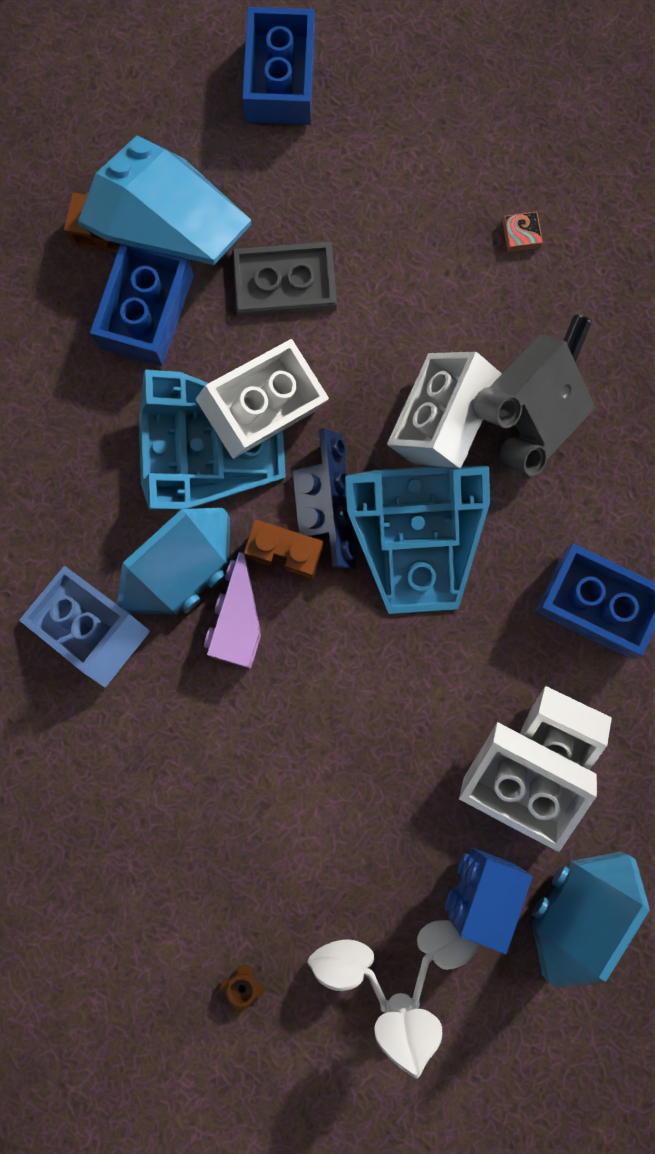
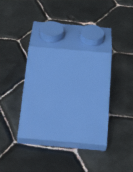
[19,566,150,688]

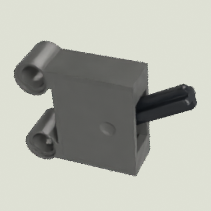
[473,314,596,476]

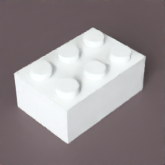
[195,339,329,459]
[387,352,502,469]
[459,722,597,852]

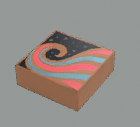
[503,212,543,252]

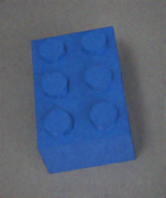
[243,7,315,125]
[90,244,194,367]
[534,543,655,659]
[445,847,533,954]

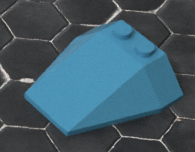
[78,136,251,265]
[139,370,286,510]
[345,466,490,614]
[117,508,231,615]
[531,852,650,989]

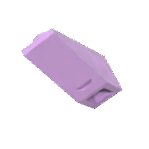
[204,552,261,669]

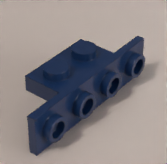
[293,428,357,570]

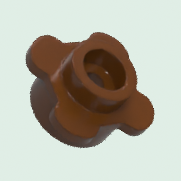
[220,965,265,1012]

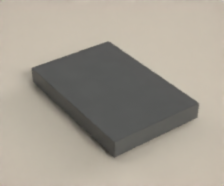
[232,241,337,316]

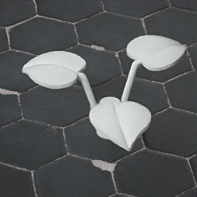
[307,920,480,1079]

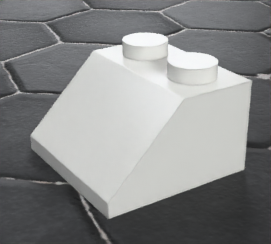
[520,686,611,770]

